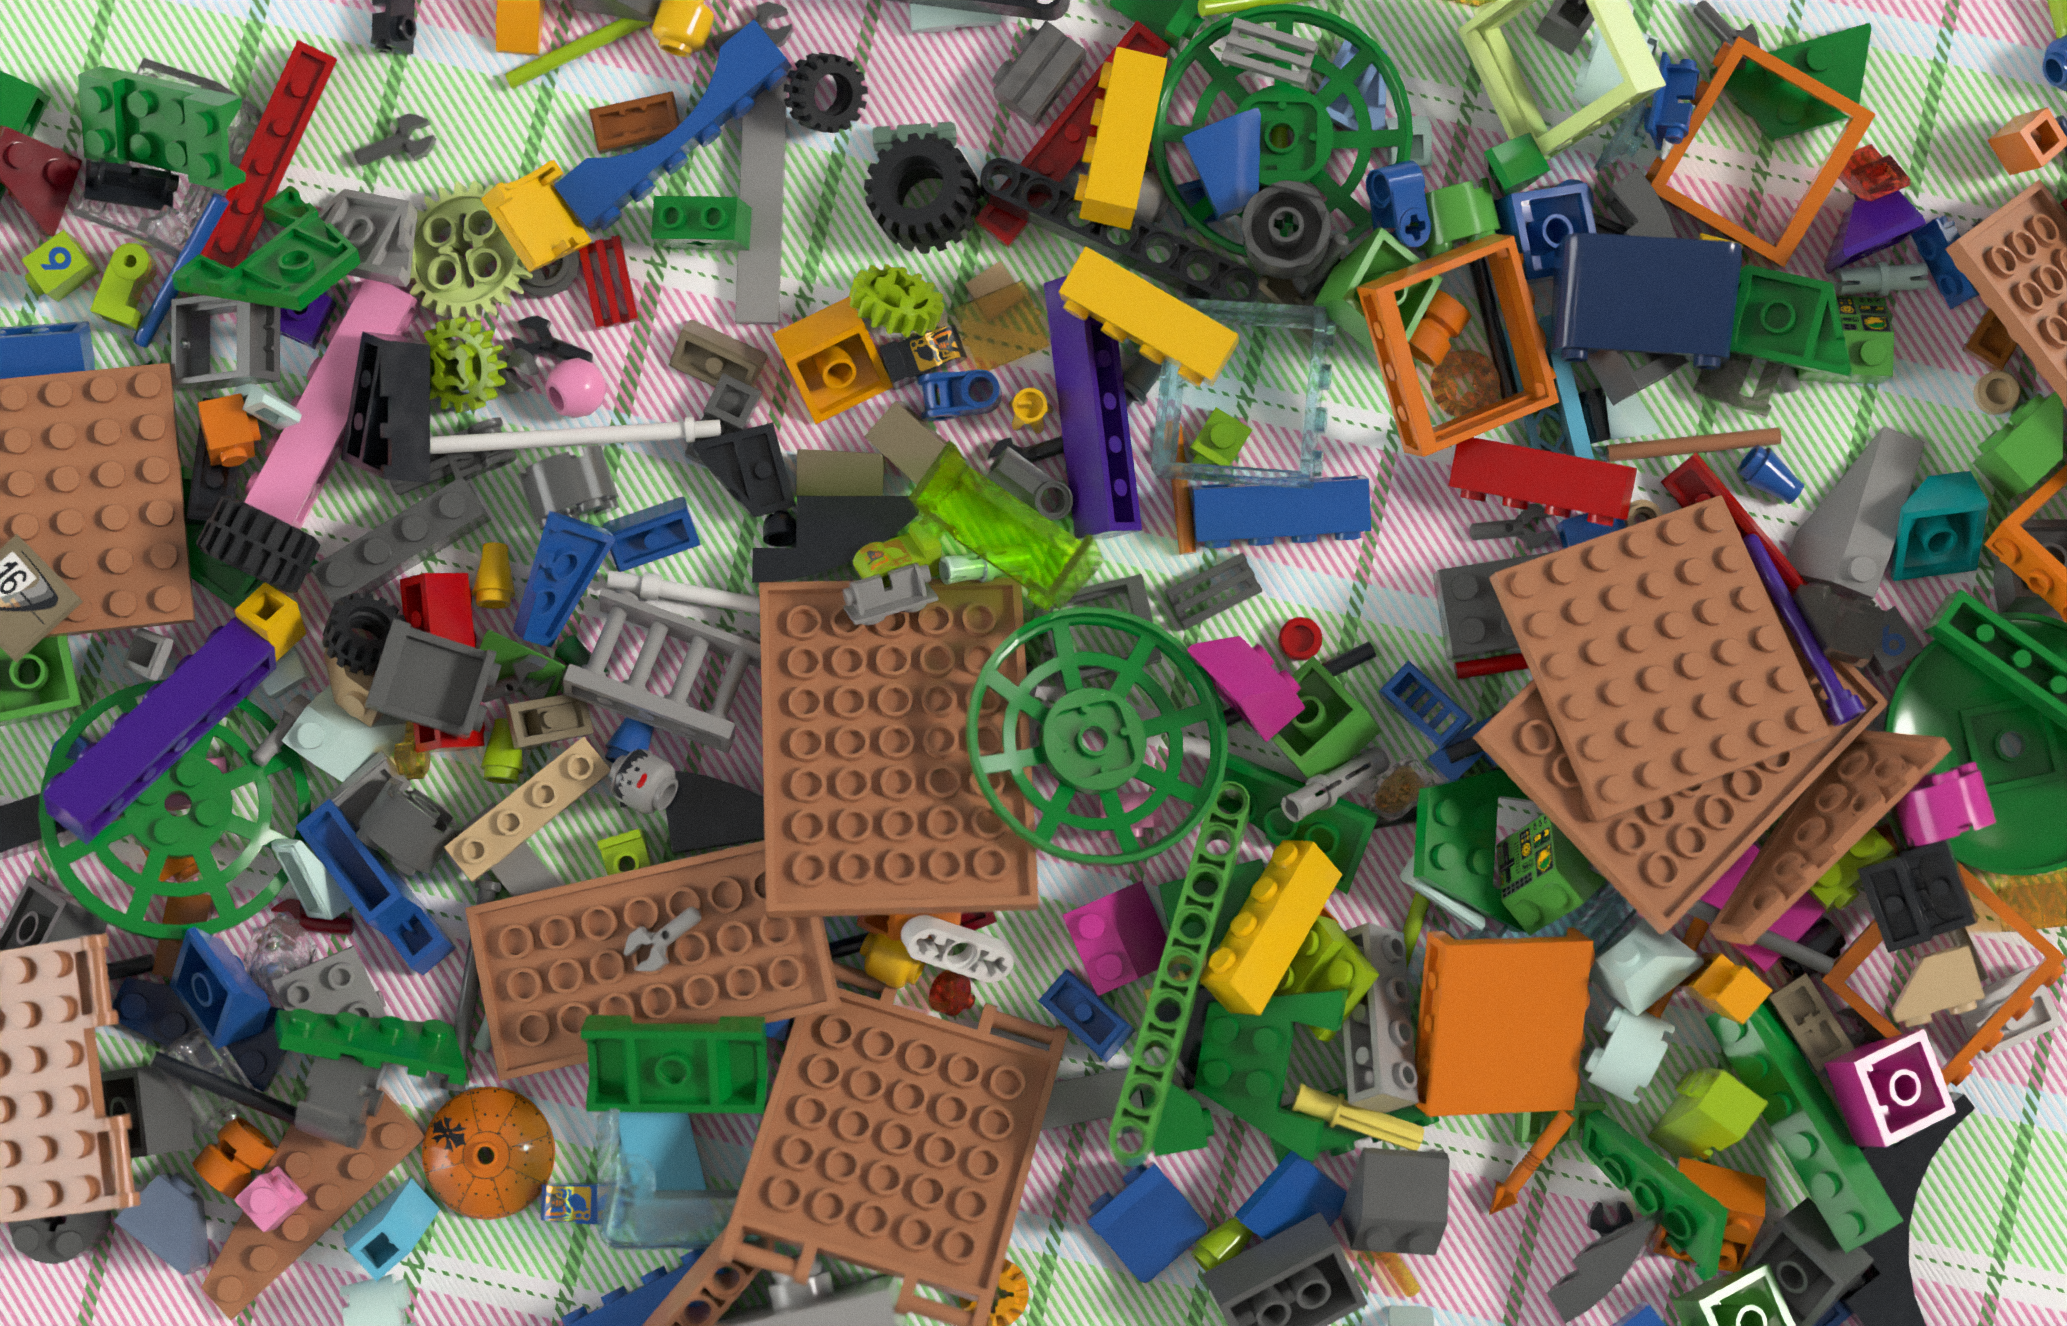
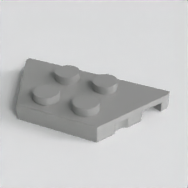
[318,189,417,287]

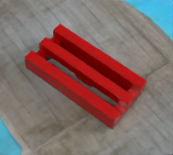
[579,235,640,330]

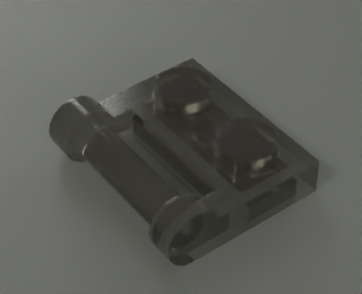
[1693,353,1784,419]

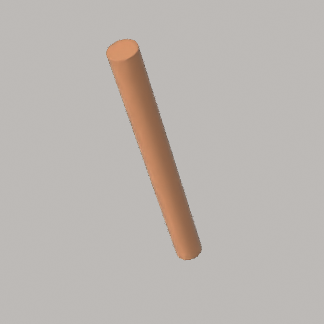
[1606,427,1781,462]

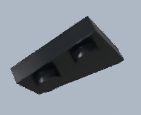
[691,422,796,519]

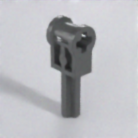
[389,417,517,495]

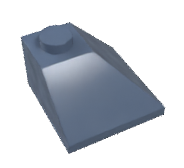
[114,1172,211,1276]

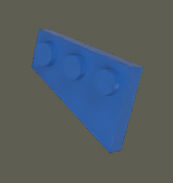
[513,510,616,648]

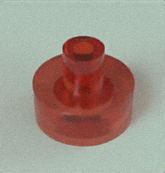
[929,970,975,1017]

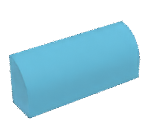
[608,1112,715,1240]

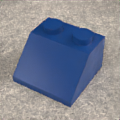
[1494,182,1597,284]
[169,927,271,1049]

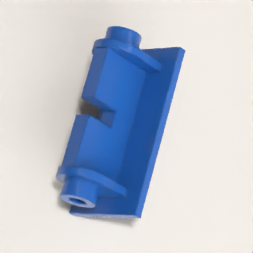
[1644,52,1700,150]
[1911,215,1980,310]

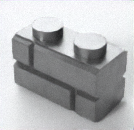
[992,21,1087,127]

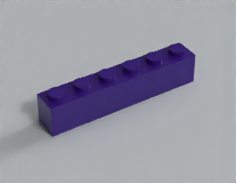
[1043,275,1142,540]
[43,616,277,845]

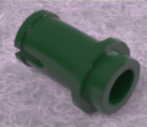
[554,635,610,677]

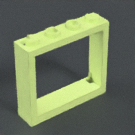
[1457,0,1666,161]

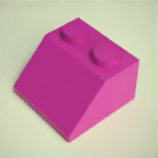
[1187,636,1305,742]
[1062,881,1168,996]
[1824,1029,1956,1147]

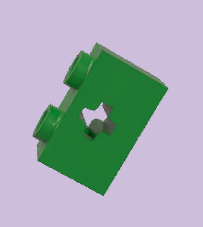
[651,196,752,251]

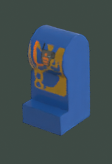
[540,1183,625,1226]

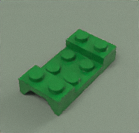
[78,66,246,191]
[580,1015,769,1114]

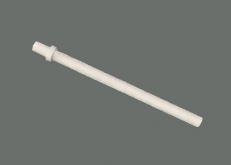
[430,417,721,454]

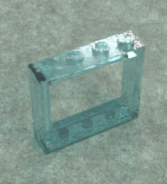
[1151,298,1336,489]

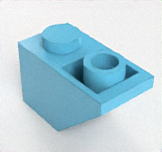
[342,1176,440,1282]

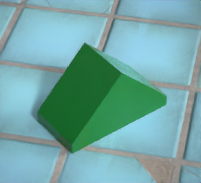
[1483,132,1551,197]

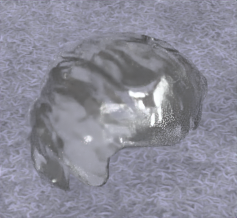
[244,913,318,1001]

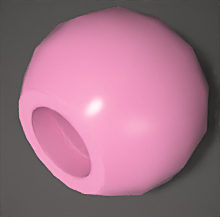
[545,358,606,418]

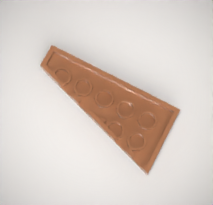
[1709,730,1952,945]
[201,1084,426,1320]

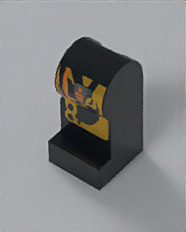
[880,324,967,390]

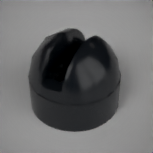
[763,511,797,547]

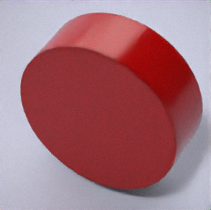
[1278,617,1322,662]

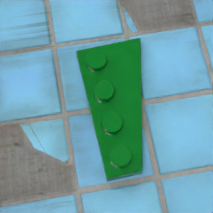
[274,1009,467,1086]

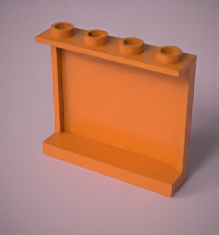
[1414,927,1595,1117]

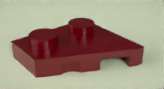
[0,126,83,237]

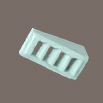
[271,838,353,920]

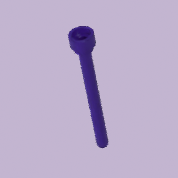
[1743,534,1866,727]

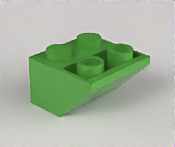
[1972,391,2063,500]

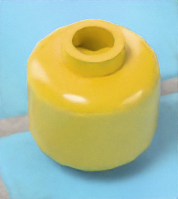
[652,0,714,58]
[860,932,926,989]

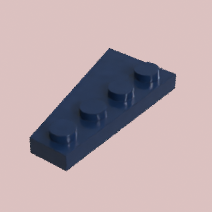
[112,977,288,1093]

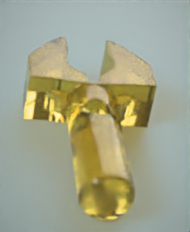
[394,721,431,780]
[1360,1251,1421,1297]

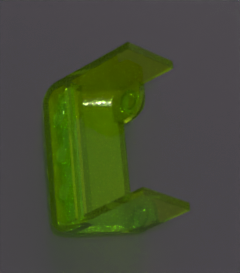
[908,440,1104,612]

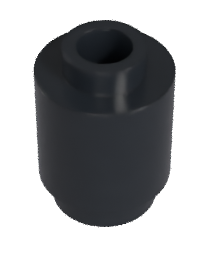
[1779,917,1846,978]

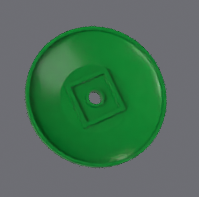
[1884,612,2067,876]

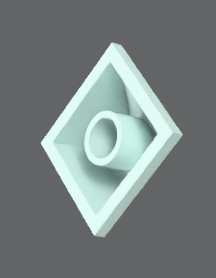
[282,684,413,782]
[1589,917,1704,1016]

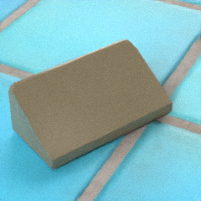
[668,320,768,387]
[796,449,885,496]

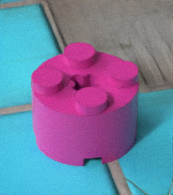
[1895,761,1996,847]

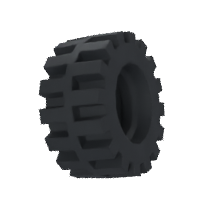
[784,52,868,133]
[322,593,406,675]

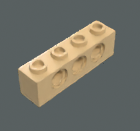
[444,736,611,883]

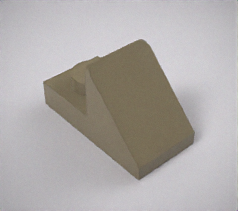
[504,695,594,750]

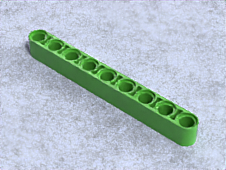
[1109,781,1250,1167]

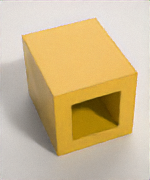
[234,582,307,662]

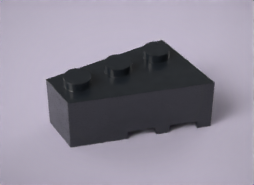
[341,331,430,483]

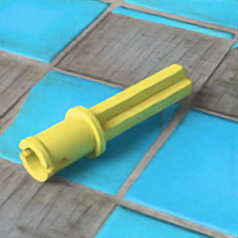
[1292,1083,1424,1151]

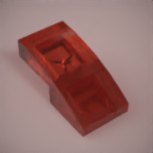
[1838,144,1911,202]

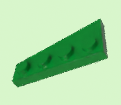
[1200,752,1379,895]
[1581,1109,1728,1282]

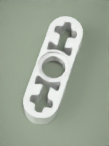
[901,915,1014,983]

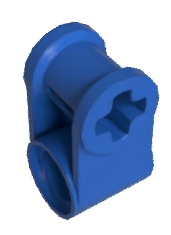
[1366,160,1431,247]
[917,369,1002,422]

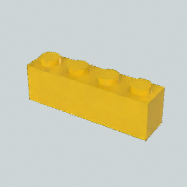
[1074,47,1168,230]
[1058,246,1239,387]
[1199,840,1342,1015]

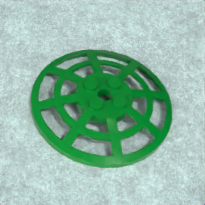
[1152,4,1413,258]
[966,606,1228,867]
[39,679,311,941]

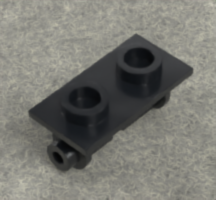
[371,0,417,55]
[84,158,179,213]

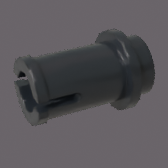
[1578,387,1611,444]

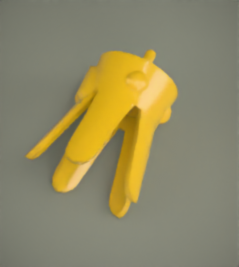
[1009,387,1054,434]

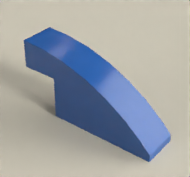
[295,798,457,976]

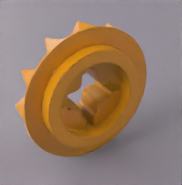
[959,1259,1029,1326]

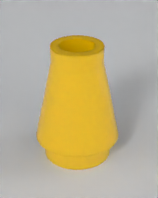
[472,542,516,609]

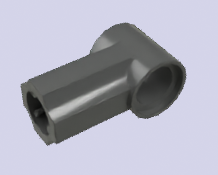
[986,447,1073,520]

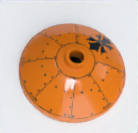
[422,1086,556,1220]

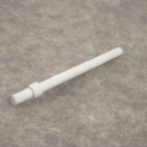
[607,570,760,615]

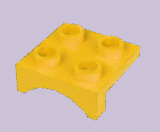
[480,160,592,273]

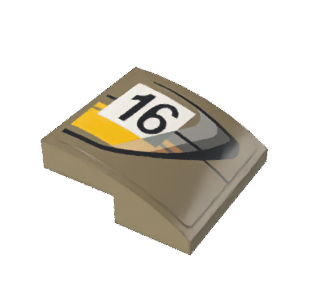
[0,534,83,663]

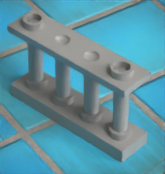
[563,587,761,754]

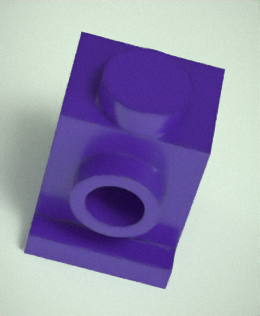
[280,290,337,350]

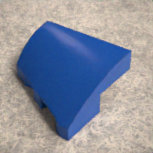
[1182,107,1261,222]

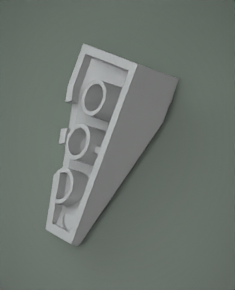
[1786,426,1925,603]

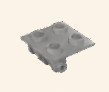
[271,945,387,1059]

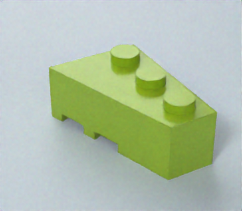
[1647,1066,1768,1161]

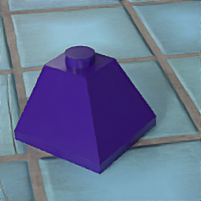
[1823,184,1926,274]

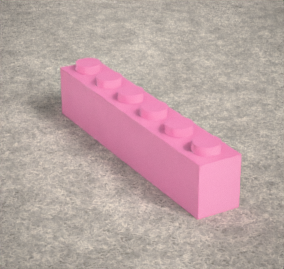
[244,279,421,529]

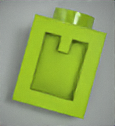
[1188,407,1253,476]

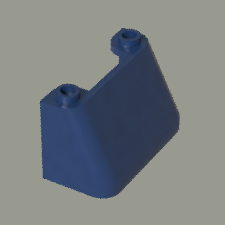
[1550,233,1742,370]

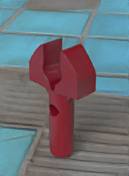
[269,899,355,944]

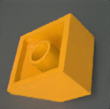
[772,297,893,425]

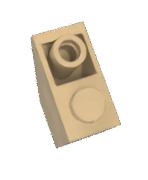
[1891,943,1985,1027]

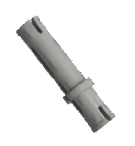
[1281,746,1390,822]

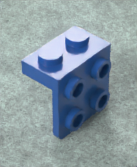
[1086,1161,1207,1283]

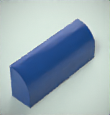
[0,321,95,379]

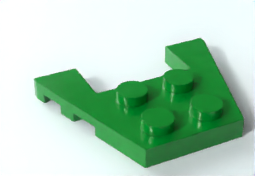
[171,185,361,311]
[1413,768,1532,932]
[1194,988,1348,1161]

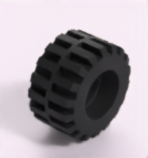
[864,133,982,254]
[196,496,321,593]

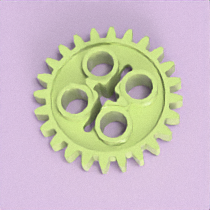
[409,181,533,321]

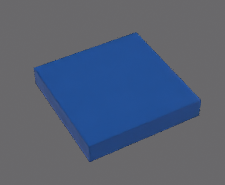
[1234,1150,1348,1241]

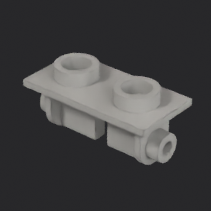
[842,563,939,625]

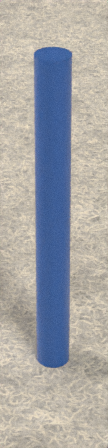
[132,193,229,348]

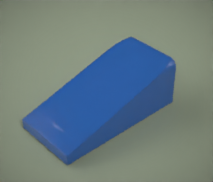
[1038,968,1135,1062]

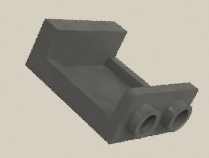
[364,618,501,740]

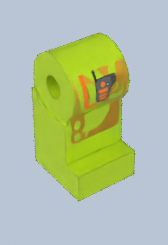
[90,243,157,332]
[853,519,942,588]

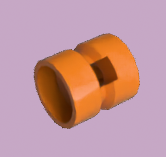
[1408,289,1472,368]
[192,1115,277,1199]

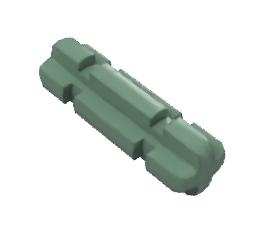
[872,122,957,152]

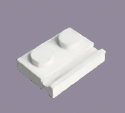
[1960,965,2063,1060]

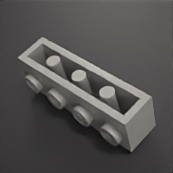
[1343,922,1418,1113]

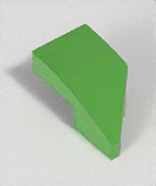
[1514,1100,1606,1144]

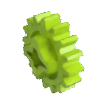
[849,264,945,337]
[423,317,507,413]

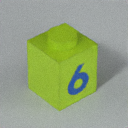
[21,229,100,302]

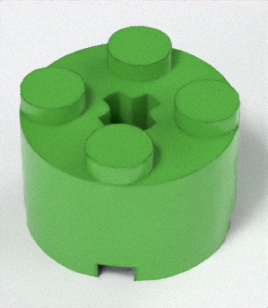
[1410,178,1501,259]

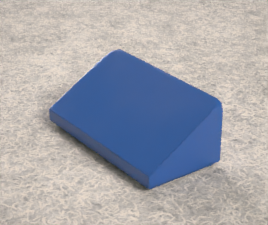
[603,496,701,572]

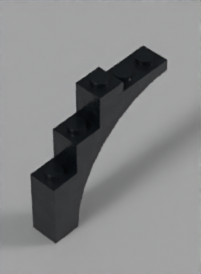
[1839,1092,1975,1326]

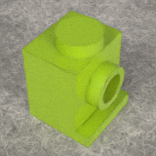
[597,829,654,876]

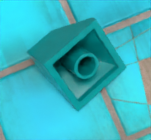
[1890,471,1989,581]

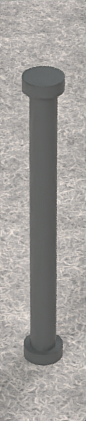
[439,879,502,1092]

